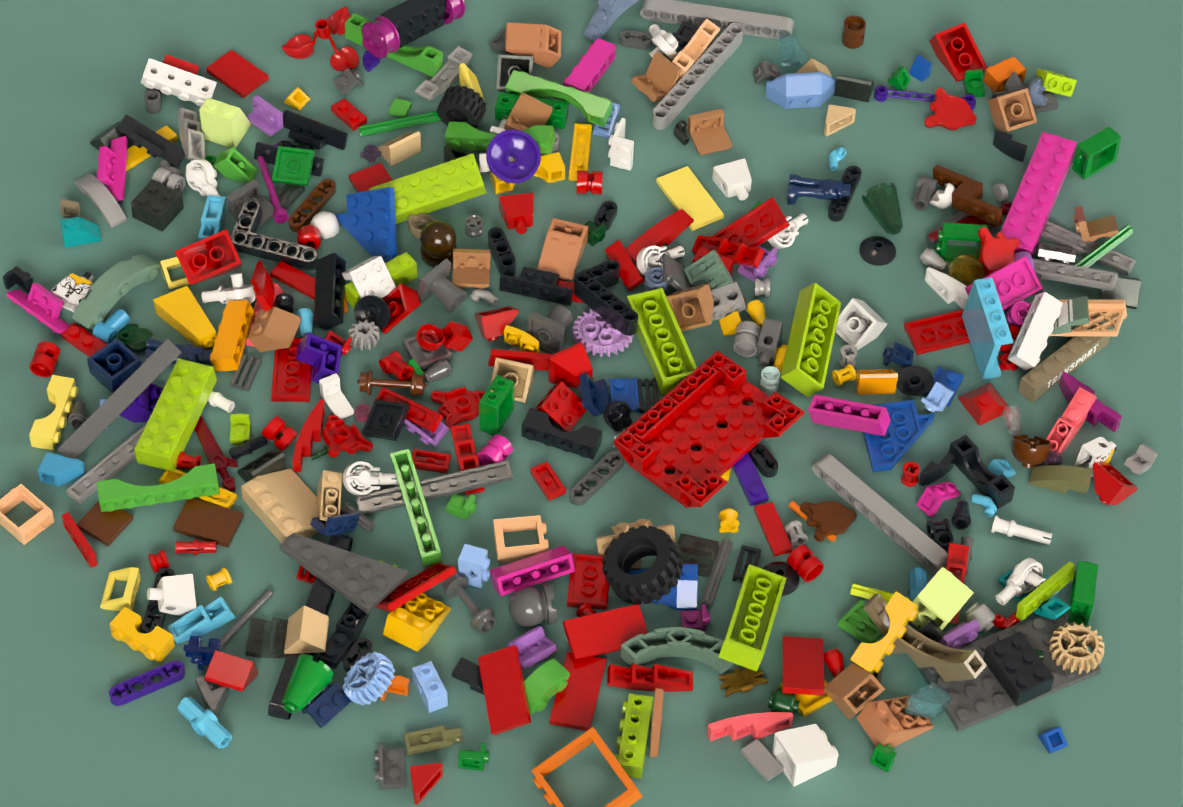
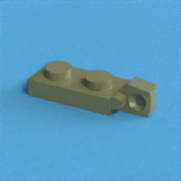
[403,726,463,755]

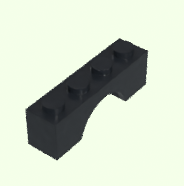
[522,408,602,460]
[949,435,1015,509]

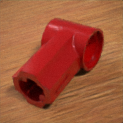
[379,350,414,381]

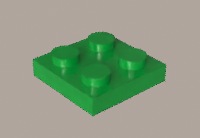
[272,146,315,186]

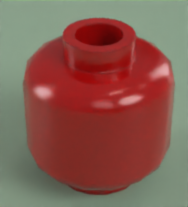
[297,225,321,250]

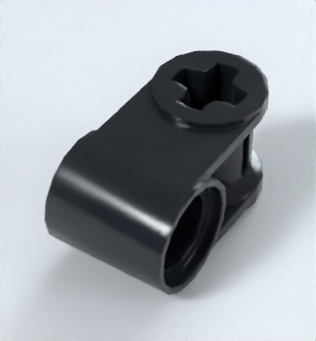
[927,518,954,553]

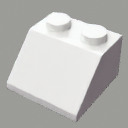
[836,298,888,350]

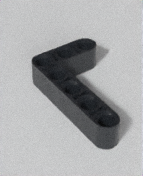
[231,198,319,270]
[573,260,638,336]

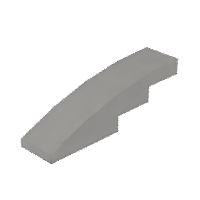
[177,108,205,161]

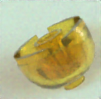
[948,254,985,286]

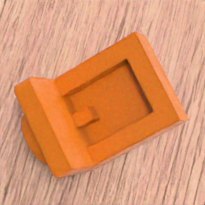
[380,675,410,701]

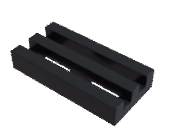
[637,378,658,413]
[732,545,761,583]

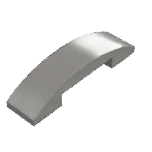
[415,46,472,101]
[74,173,127,228]

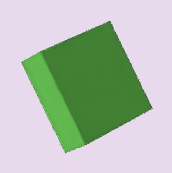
[389,98,412,118]

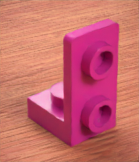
[916,482,961,517]

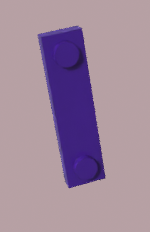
[732,453,769,506]

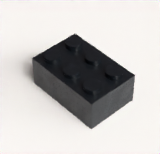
[983,631,1054,707]

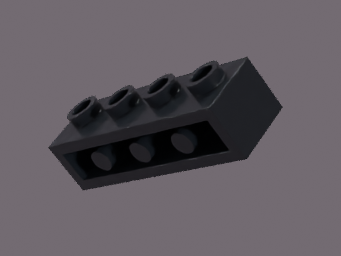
[314,253,346,330]

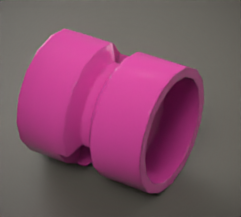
[1005,301,1031,328]
[477,434,513,466]

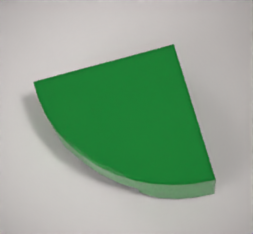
[407,359,424,375]

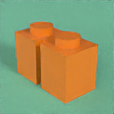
[984,56,1026,92]

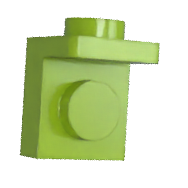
[230,413,251,444]

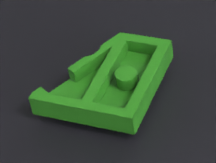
[838,600,882,643]

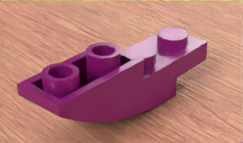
[1059,372,1122,432]

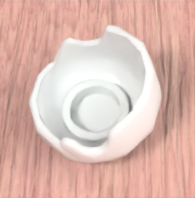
[929,183,956,209]
[310,211,340,239]

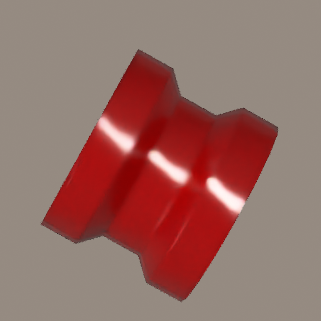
[148,549,170,573]

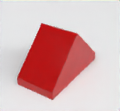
[410,763,443,805]

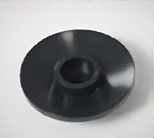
[859,236,896,266]
[354,295,391,330]
[896,366,934,397]
[763,562,800,596]

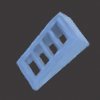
[593,103,620,138]

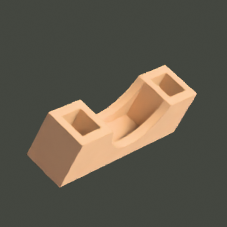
[672,19,720,82]

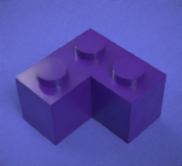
[296,333,342,384]

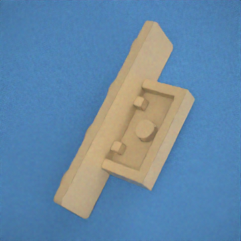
[596,519,676,556]

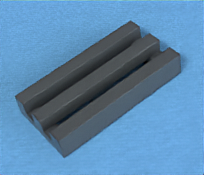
[230,354,262,391]

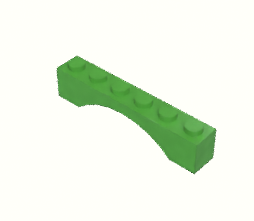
[345,13,443,77]
[505,70,613,127]
[445,121,556,154]
[97,463,219,512]

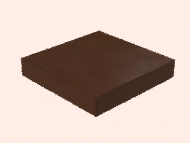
[77,501,133,546]

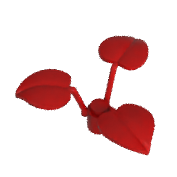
[282,7,359,71]

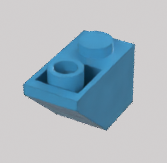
[38,452,86,486]

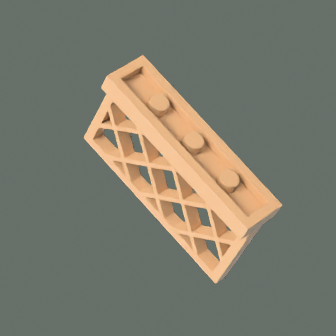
[1049,300,1127,336]

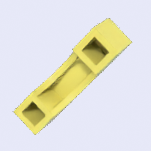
[29,375,78,450]

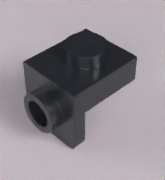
[673,21,698,47]
[3,266,33,294]

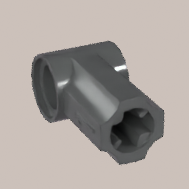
[144,88,162,114]
[912,176,938,211]

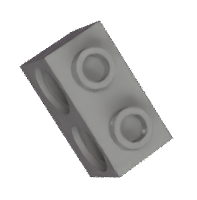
[711,282,746,321]

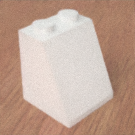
[772,724,839,787]

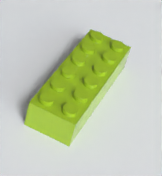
[369,153,487,224]
[780,283,841,397]
[627,288,697,395]
[134,358,217,472]
[718,564,787,672]

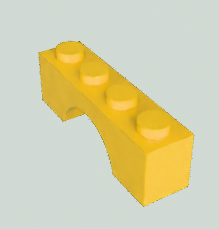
[490,152,565,194]
[850,591,919,674]

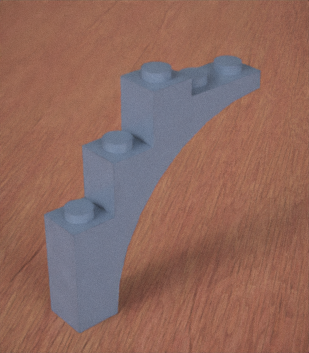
[583,0,639,42]

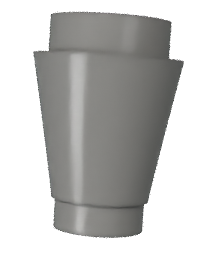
[920,247,948,272]

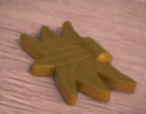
[719,667,768,698]

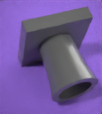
[418,258,467,313]
[527,305,573,354]

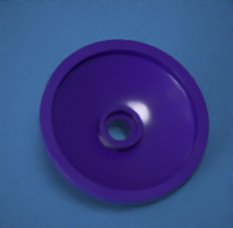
[486,130,541,184]

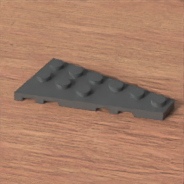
[279,533,409,614]

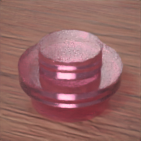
[354,404,371,422]

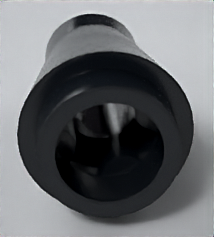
[951,501,971,530]

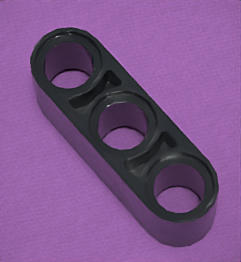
[488,227,516,276]

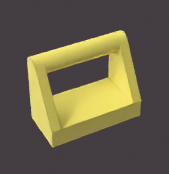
[459,63,485,102]
[160,257,189,290]
[100,567,141,611]

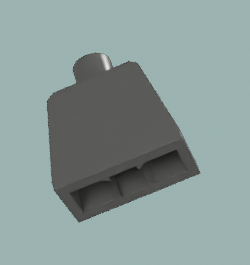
[756,318,783,367]

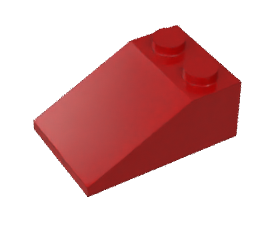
[929,22,987,82]
[175,229,242,286]

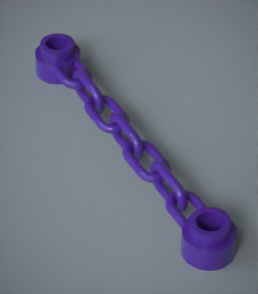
[874,85,976,110]

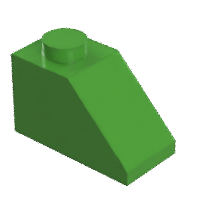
[213,147,258,183]

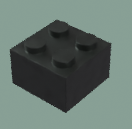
[130,180,184,232]

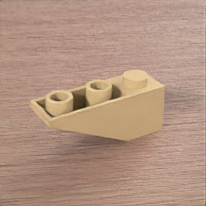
[317,470,342,521]

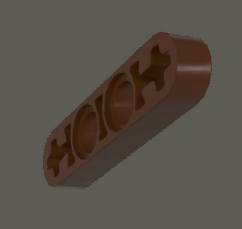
[288,179,336,232]

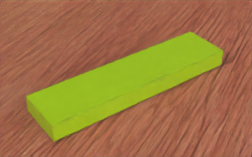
[1016,561,1075,621]

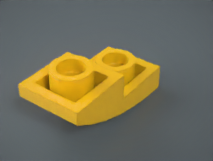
[504,325,539,353]

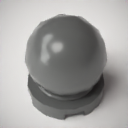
[509,584,557,627]

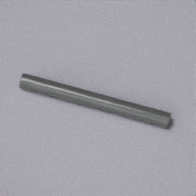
[214,589,273,650]

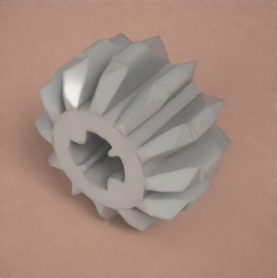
[348,319,380,351]

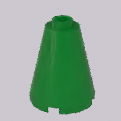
[282,654,334,713]

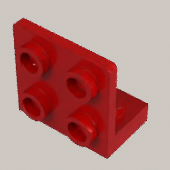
[535,381,587,432]

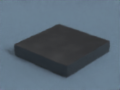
[362,400,410,441]

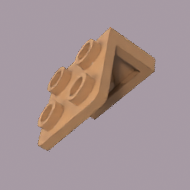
[631,52,680,102]
[504,93,553,131]
[687,108,732,155]
[1073,206,1119,242]
[452,249,490,289]

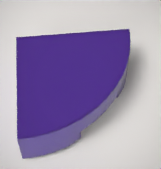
[363,51,380,72]

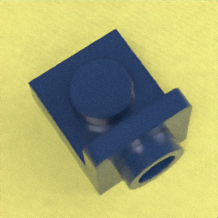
[883,342,914,367]

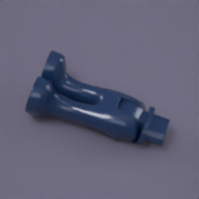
[787,174,851,205]
[145,338,212,364]

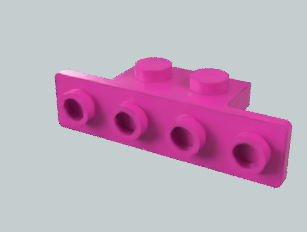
[97,136,128,202]
[6,283,70,333]

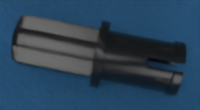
[229,435,268,460]

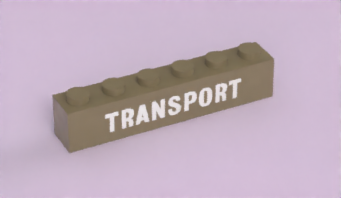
[1018,322,1111,403]

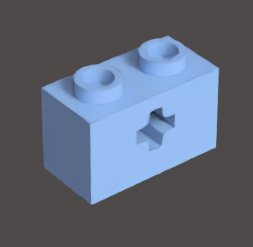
[458,544,490,588]
[412,661,448,713]

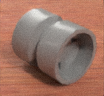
[152,167,186,193]
[733,321,761,357]

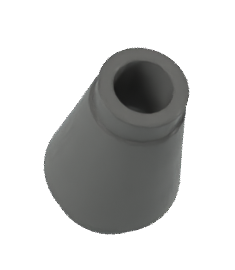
[423,359,453,383]
[68,401,87,429]

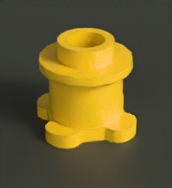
[719,508,740,533]

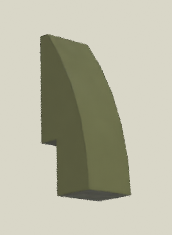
[1028,465,1093,494]

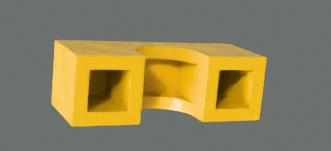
[110,607,175,663]

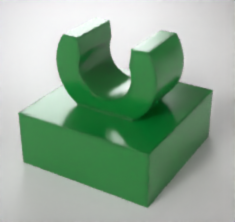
[887,66,911,91]
[870,743,897,773]

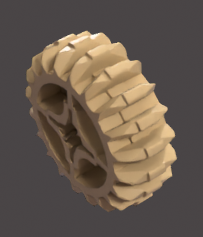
[1049,621,1105,675]

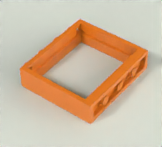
[531,727,643,807]

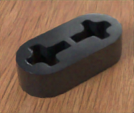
[594,201,617,231]
[750,444,778,478]
[343,638,372,672]

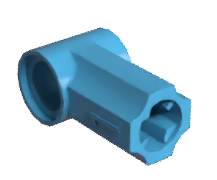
[93,309,130,344]
[908,568,927,602]

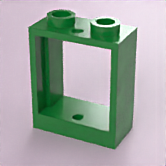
[1072,127,1121,180]
[936,223,988,263]
[479,375,514,436]
[1068,561,1098,626]

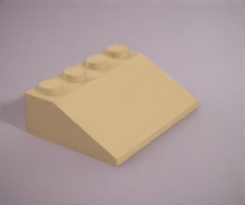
[241,468,319,543]

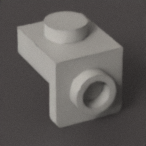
[1124,444,1158,475]

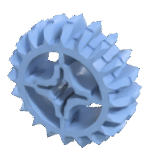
[343,652,395,706]

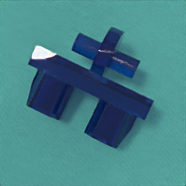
[183,636,222,671]

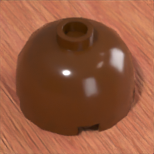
[1011,434,1051,468]

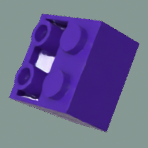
[119,378,163,423]

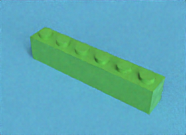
[390,449,442,567]

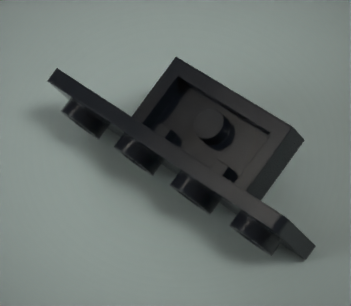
[283,110,348,150]
[117,115,185,167]
[254,140,324,177]
[499,267,573,305]

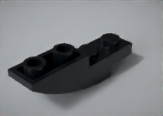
[317,603,370,669]

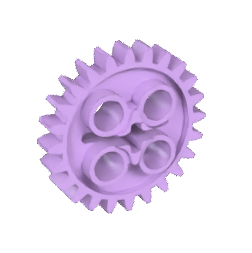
[573,309,634,357]

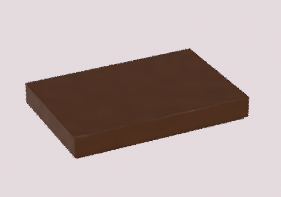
[173,498,244,548]

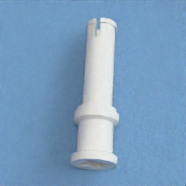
[991,515,1053,545]

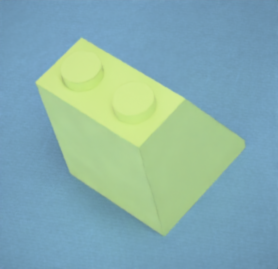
[199,97,251,149]
[909,567,974,630]

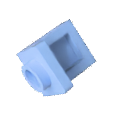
[921,382,954,412]

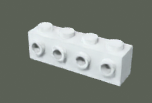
[141,58,217,107]
[1008,292,1063,370]

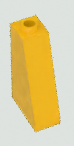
[153,286,217,349]

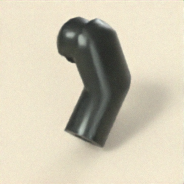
[673,120,690,145]

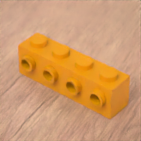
[210,300,254,371]

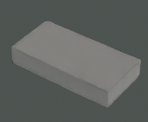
[741,739,784,782]

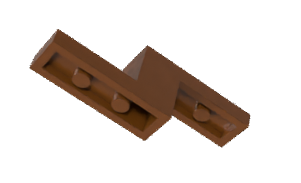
[933,165,1002,226]

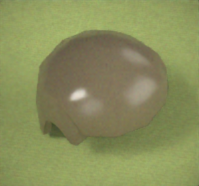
[408,212,435,239]

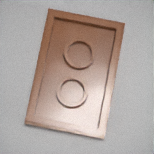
[650,688,664,758]

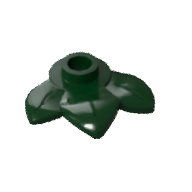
[115,324,153,350]

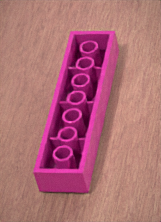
[1001,132,1077,258]

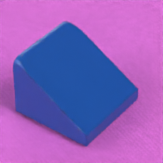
[909,55,932,82]
[1037,726,1068,753]

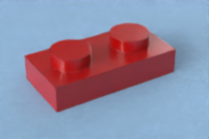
[331,98,367,131]
[530,461,566,501]

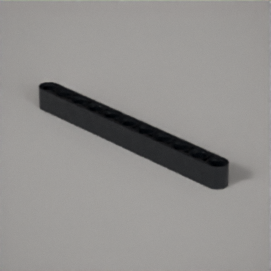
[268,534,353,720]

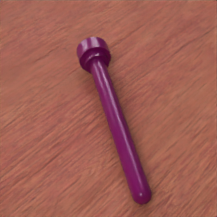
[257,156,289,224]

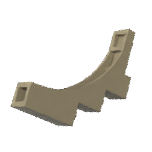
[863,594,987,682]

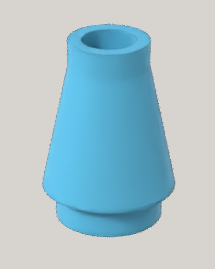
[296,308,314,337]

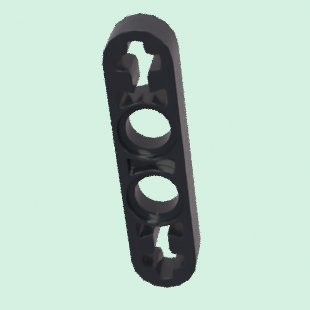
[828,166,862,222]
[142,568,175,634]

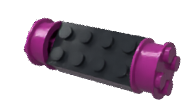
[362,0,465,59]

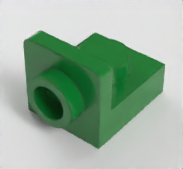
[963,69,985,97]
[458,743,490,771]

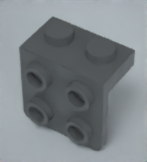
[227,179,275,228]

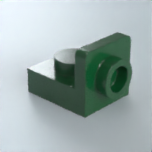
[584,220,606,247]

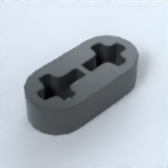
[620,30,652,50]

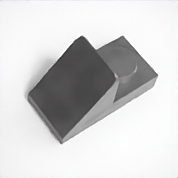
[195,676,228,719]

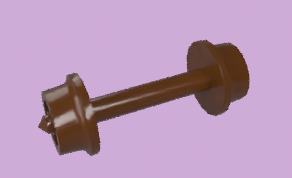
[357,370,427,398]

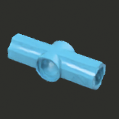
[177,696,232,749]

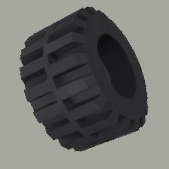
[437,85,486,128]

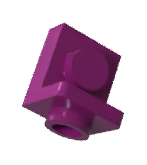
[680,604,710,631]

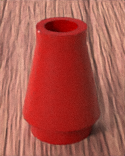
[824,649,845,678]

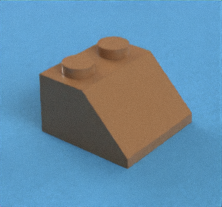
[987,88,1037,132]
[667,284,714,331]
[248,307,301,352]

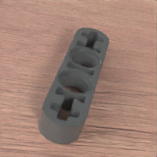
[569,450,625,506]

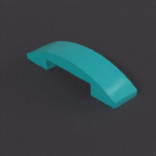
[998,569,1070,619]

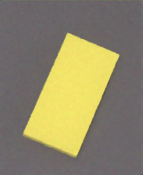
[656,166,724,231]

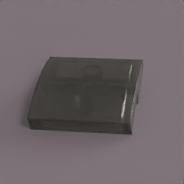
[676,533,719,578]
[245,617,288,658]

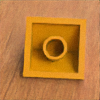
[855,369,898,395]

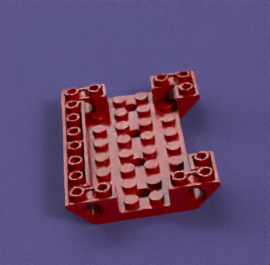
[614,350,805,508]

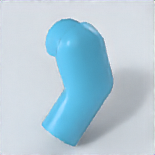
[828,147,847,171]
[972,493,997,517]

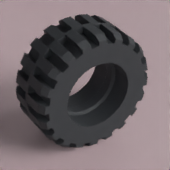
[602,526,683,605]

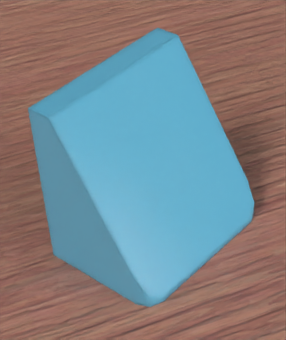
[987,459,1016,478]

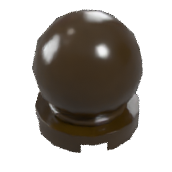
[420,221,457,267]

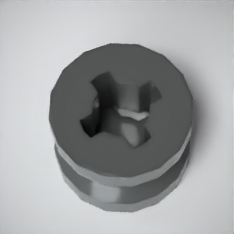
[465,214,483,238]

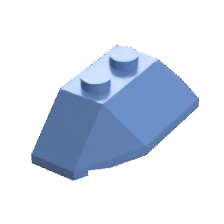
[765,72,836,109]

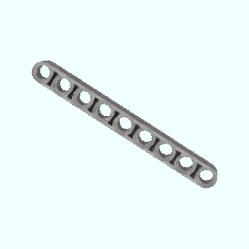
[640,0,794,40]
[652,23,744,130]
[812,454,948,575]

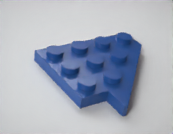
[335,187,397,263]
[863,400,935,472]

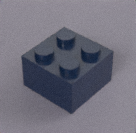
[87,338,142,394]

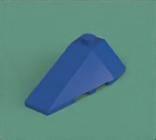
[628,564,698,611]

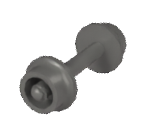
[442,573,496,633]

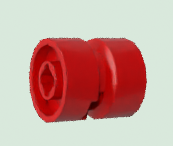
[576,170,603,195]
[29,341,61,378]
[261,415,298,452]
[787,545,824,582]

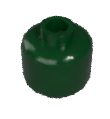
[768,689,800,713]

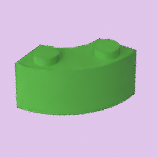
[524,658,571,715]

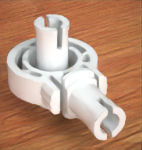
[649,24,678,60]
[186,159,220,196]
[767,213,808,249]
[636,246,685,276]
[202,273,256,304]
[343,461,398,495]
[995,558,1046,606]

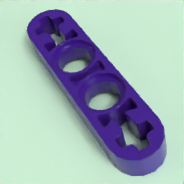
[109,660,185,706]

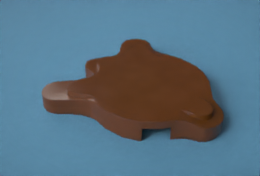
[800,501,857,542]

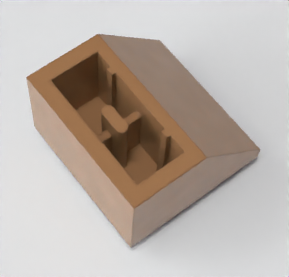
[824,663,885,720]

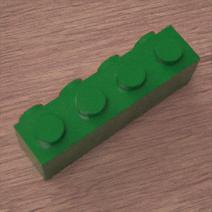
[495,92,569,129]

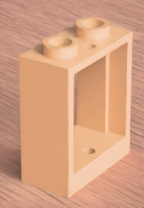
[0,484,55,545]
[493,515,549,563]

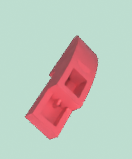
[1046,387,1097,460]

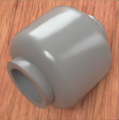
[965,603,995,633]

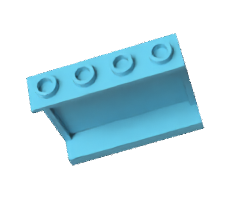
[962,277,1013,379]

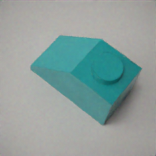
[59,217,102,248]

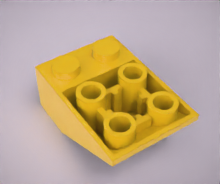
[383,593,451,652]

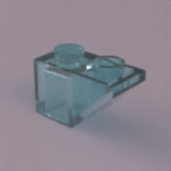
[905,682,952,719]

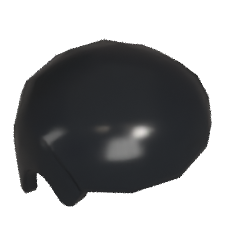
[603,400,632,432]

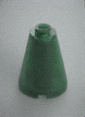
[862,183,903,235]

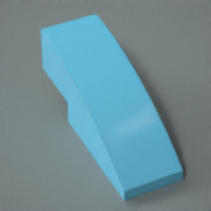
[198,195,226,241]
[168,596,236,644]

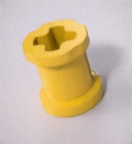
[832,364,856,386]
[205,567,232,592]

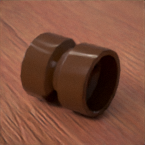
[842,15,866,49]

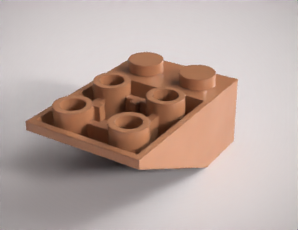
[505,23,561,69]
[537,218,588,281]
[857,695,934,747]

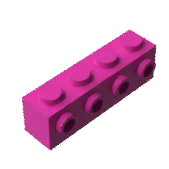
[563,38,616,92]
[808,395,891,436]
[489,546,575,596]

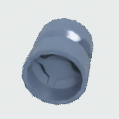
[644,267,668,297]

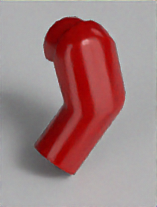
[993,612,1020,630]

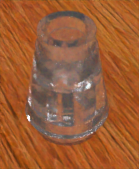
[1002,406,1021,436]

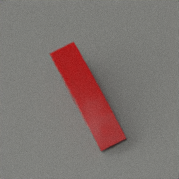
[626,209,694,263]
[692,235,765,268]
[250,260,275,311]
[292,399,325,472]
[450,423,484,495]
[945,543,970,625]
[607,664,693,692]

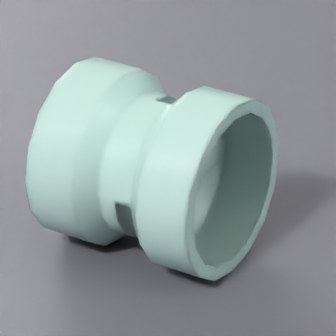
[760,366,780,393]

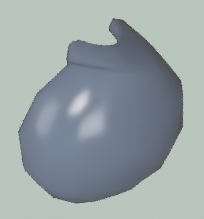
[1027,78,1048,106]

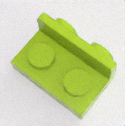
[1036,68,1077,97]

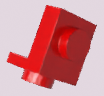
[324,330,352,356]

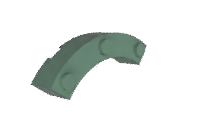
[72,254,160,329]
[621,627,735,674]

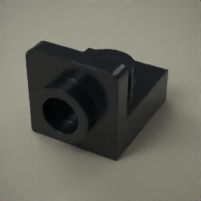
[915,619,945,642]

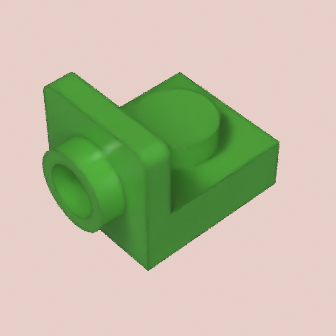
[445,494,477,520]

